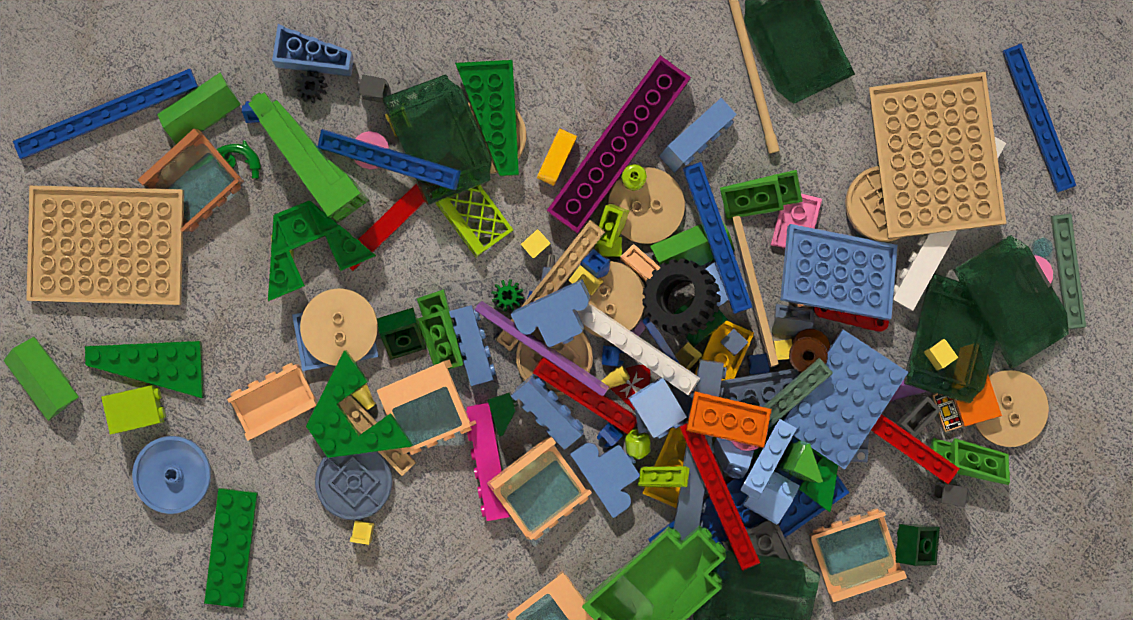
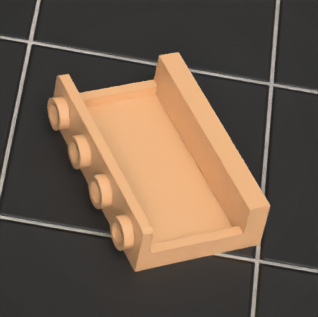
[227,363,318,441]

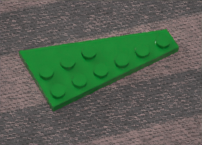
[455,60,519,177]
[85,341,204,398]

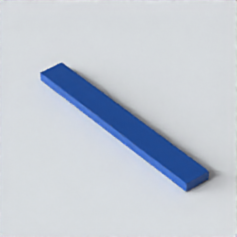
[1002,43,1077,193]
[318,129,461,190]
[683,162,753,314]

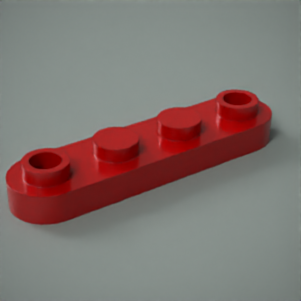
[813,307,889,332]

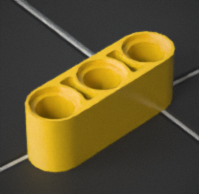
[537,128,577,186]

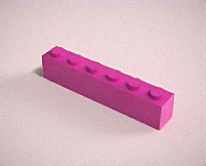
[466,403,510,521]

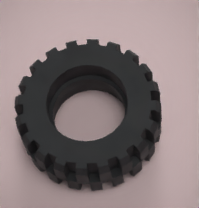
[642,259,721,337]

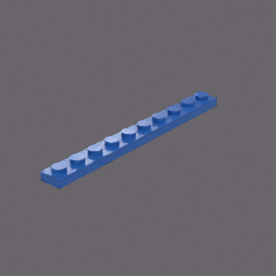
[13,69,199,159]

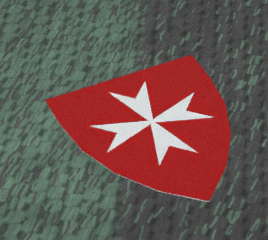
[610,365,651,410]

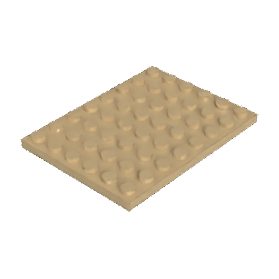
[869,72,1007,239]
[26,185,184,305]

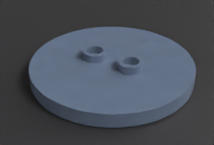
[315,451,393,520]

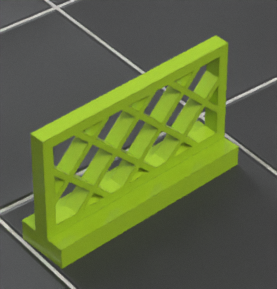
[431,169,513,258]

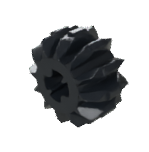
[295,70,328,104]

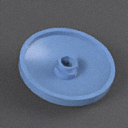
[132,436,211,514]

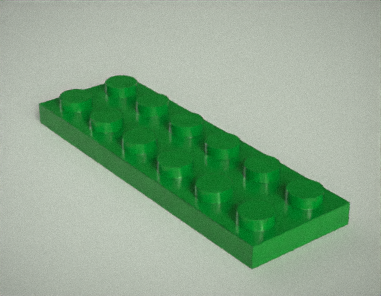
[204,488,258,608]

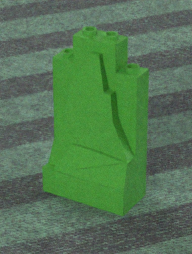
[248,92,369,223]
[582,525,726,620]

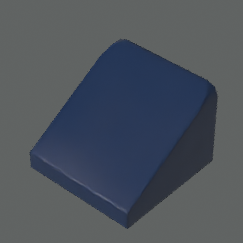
[747,353,770,375]

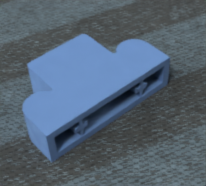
[511,279,590,347]
[570,442,640,518]

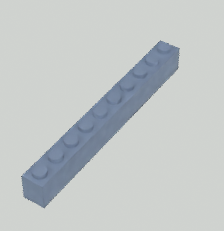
[673,359,726,540]

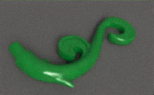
[189,140,261,179]

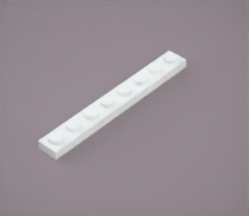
[576,303,700,395]

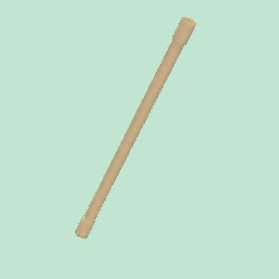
[729,0,780,154]

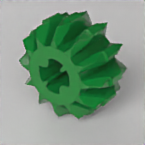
[491,279,524,312]

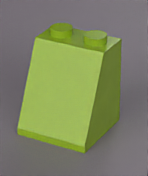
[101,385,166,435]

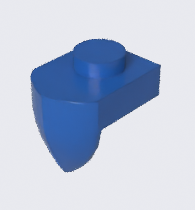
[580,249,611,278]

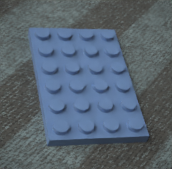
[780,224,898,320]
[783,329,908,470]

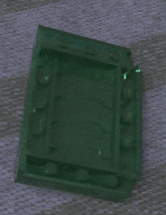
[744,0,855,104]
[383,74,492,206]
[953,235,1069,369]
[904,274,1002,404]
[693,550,820,620]

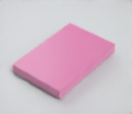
[770,194,822,249]

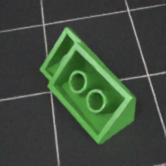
[157,72,241,144]
[720,170,802,219]
[650,221,735,266]
[416,289,464,369]
[3,337,79,421]
[930,438,1010,485]
[776,441,823,483]

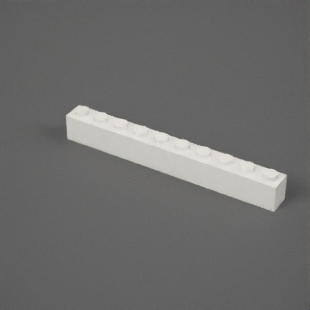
[893,137,1006,311]

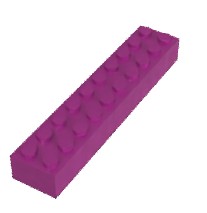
[546,55,691,235]

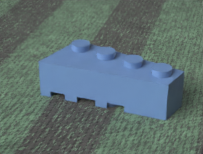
[272,24,354,76]
[659,98,737,173]
[449,305,496,386]
[511,374,584,450]

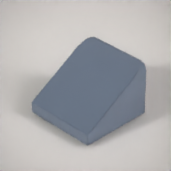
[720,329,748,356]

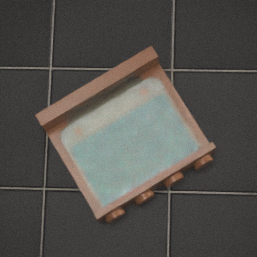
[138,129,244,232]

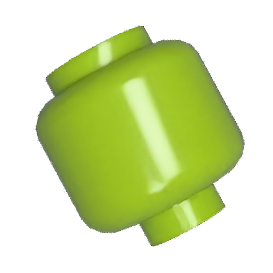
[622,164,647,191]
[625,429,651,459]

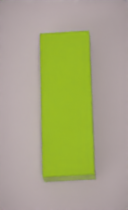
[638,466,690,487]

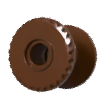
[789,329,830,373]

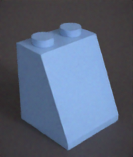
[628,377,687,439]

